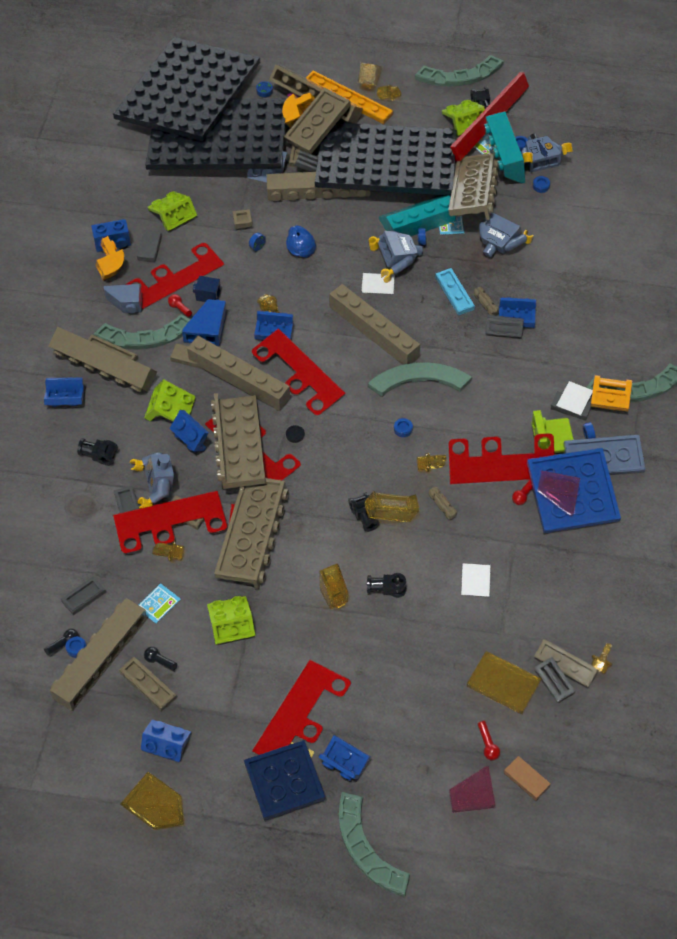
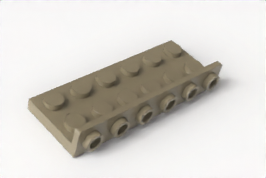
[449,153,499,220]
[211,393,266,489]
[214,478,289,590]

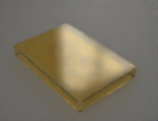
[467,651,541,714]

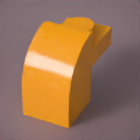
[282,93,315,128]
[95,236,124,281]

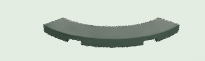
[415,55,504,86]
[93,314,191,349]
[368,363,472,396]
[586,364,677,402]
[339,792,410,897]

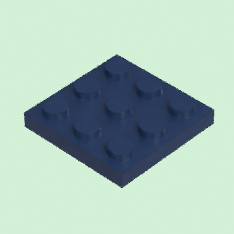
[244,740,325,821]

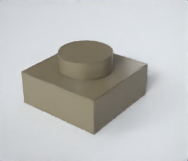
[232,209,252,229]

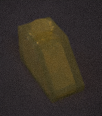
[358,62,382,88]
[319,563,348,609]

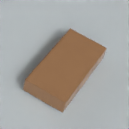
[504,756,551,801]

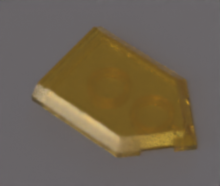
[120,772,184,830]

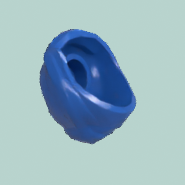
[286,225,316,257]

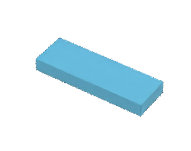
[435,268,475,316]

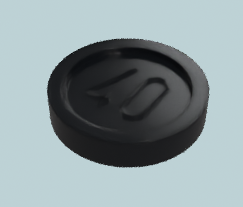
[286,425,305,443]

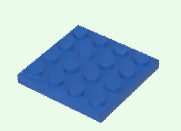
[527,448,621,533]

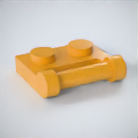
[590,375,632,412]

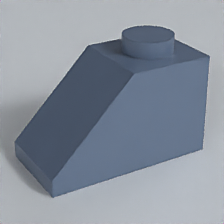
[104,284,142,313]

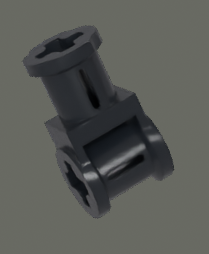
[470,87,490,109]
[77,438,118,465]
[348,492,380,532]
[367,573,407,598]

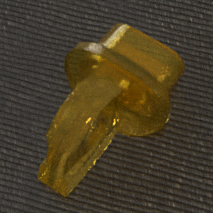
[377,84,401,100]
[257,294,280,313]
[417,453,446,473]
[152,541,184,561]
[591,643,613,674]

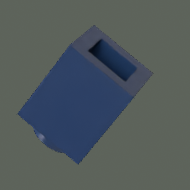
[193,276,221,302]

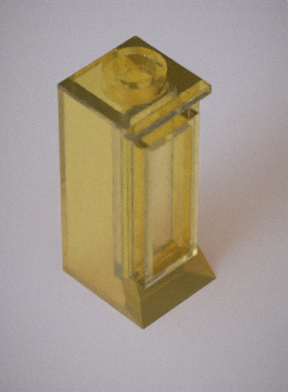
[365,491,420,522]

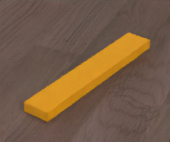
[306,71,393,124]

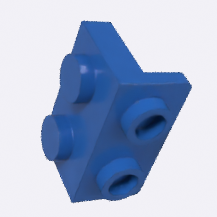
[91,219,131,252]
[499,297,536,328]
[254,311,294,340]
[44,377,84,406]
[169,410,209,452]
[141,720,191,762]
[319,735,371,781]

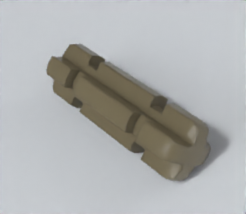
[474,287,499,316]
[429,486,457,520]

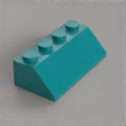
[484,111,525,183]
[379,195,456,236]

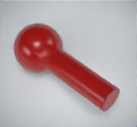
[168,294,192,317]
[512,479,533,505]
[477,721,500,761]

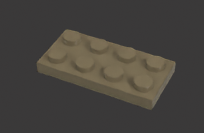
[284,88,351,154]

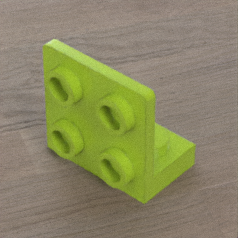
[442,100,485,136]
[147,191,197,231]
[144,379,195,421]
[531,410,574,453]
[207,596,255,644]

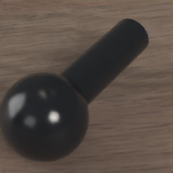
[44,629,79,655]
[144,647,177,670]

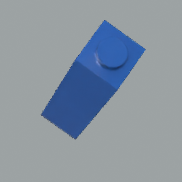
[182,299,227,346]

